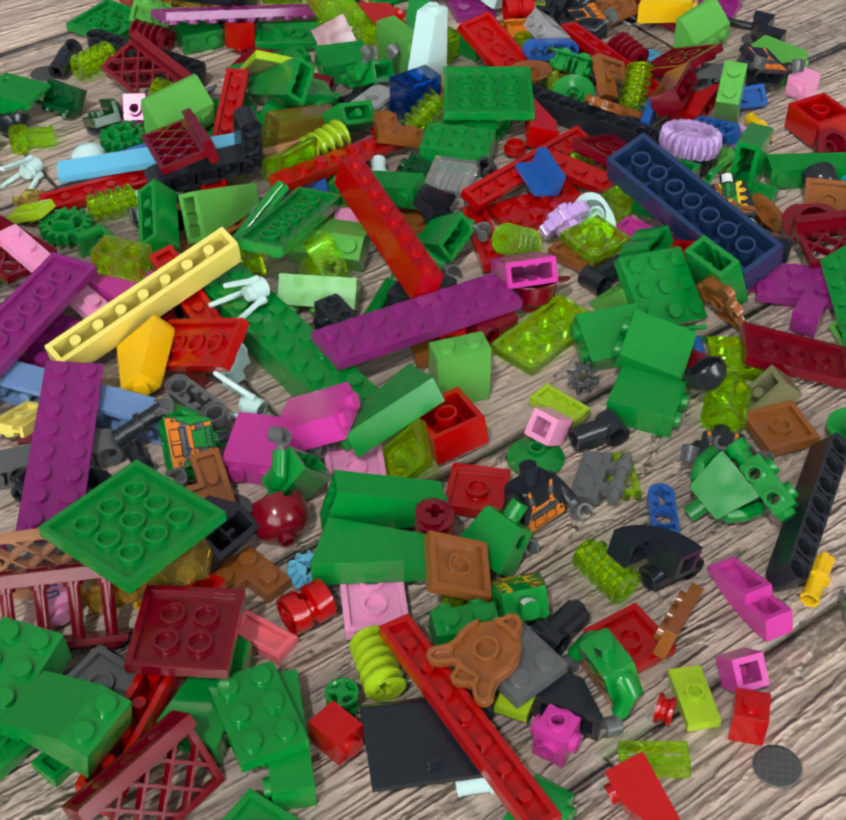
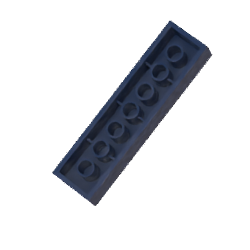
[606,132,783,290]

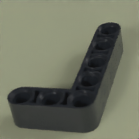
[144,105,263,192]

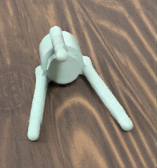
[0,155,44,200]
[208,275,270,319]
[213,371,268,419]

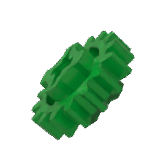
[99,120,145,153]
[39,207,94,247]

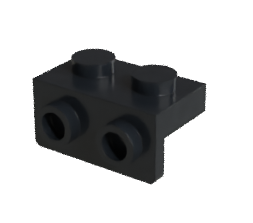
[412,183,456,222]
[313,293,358,330]

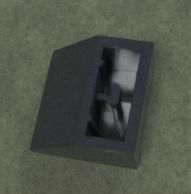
[185,495,259,574]

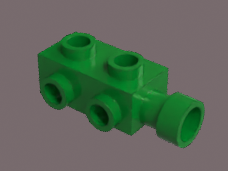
[724,437,800,523]

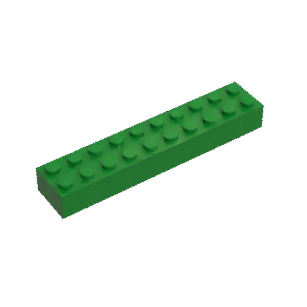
[202,262,379,404]

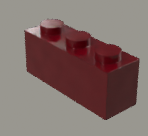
[650,62,699,118]

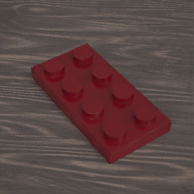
[740,322,846,389]

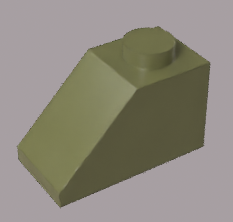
[731,364,803,416]

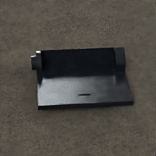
[359,691,493,793]

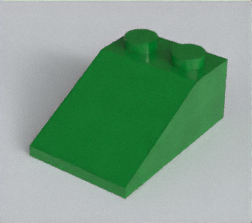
[0,670,132,779]

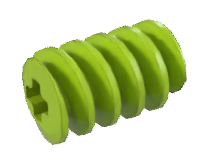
[298,119,351,161]
[349,625,407,702]

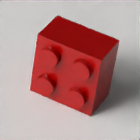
[784,92,846,146]
[411,387,489,465]

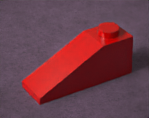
[357,2,407,28]
[668,84,719,121]
[524,97,560,148]
[604,751,680,820]

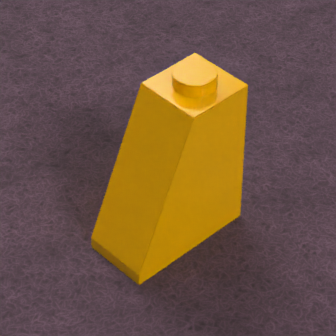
[637,0,698,24]
[116,314,175,396]

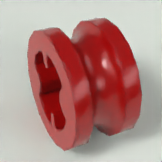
[653,692,678,727]

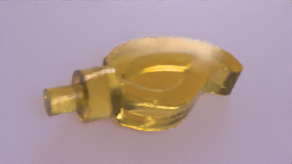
[12,189,49,206]

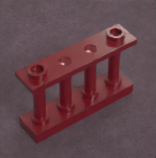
[0,562,131,648]

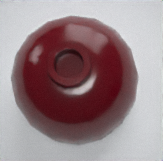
[247,490,309,547]

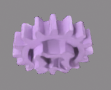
[539,200,591,240]

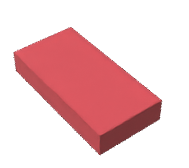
[238,609,298,665]

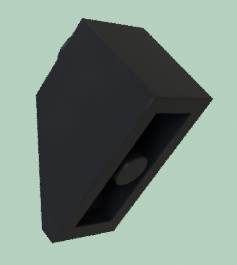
[533,671,602,741]

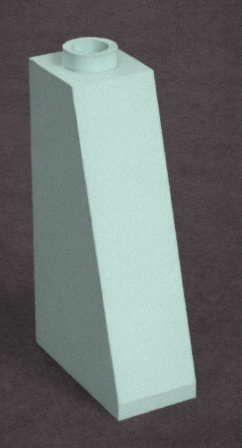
[405,2,448,95]

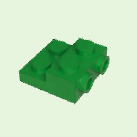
[428,599,499,672]

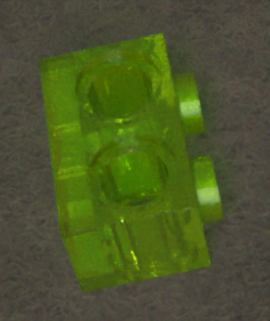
[90,234,153,283]

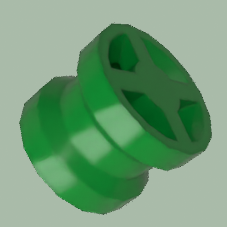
[325,677,359,717]

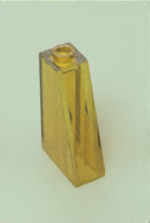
[262,103,333,149]

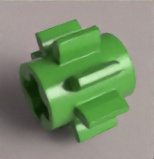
[713,145,736,173]

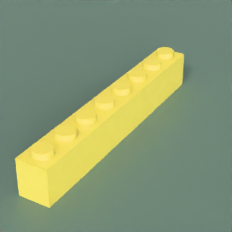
[44,227,242,363]

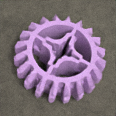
[659,119,723,162]

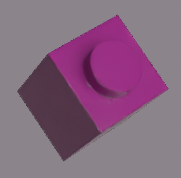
[788,293,828,339]

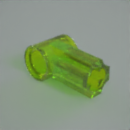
[8,124,56,155]

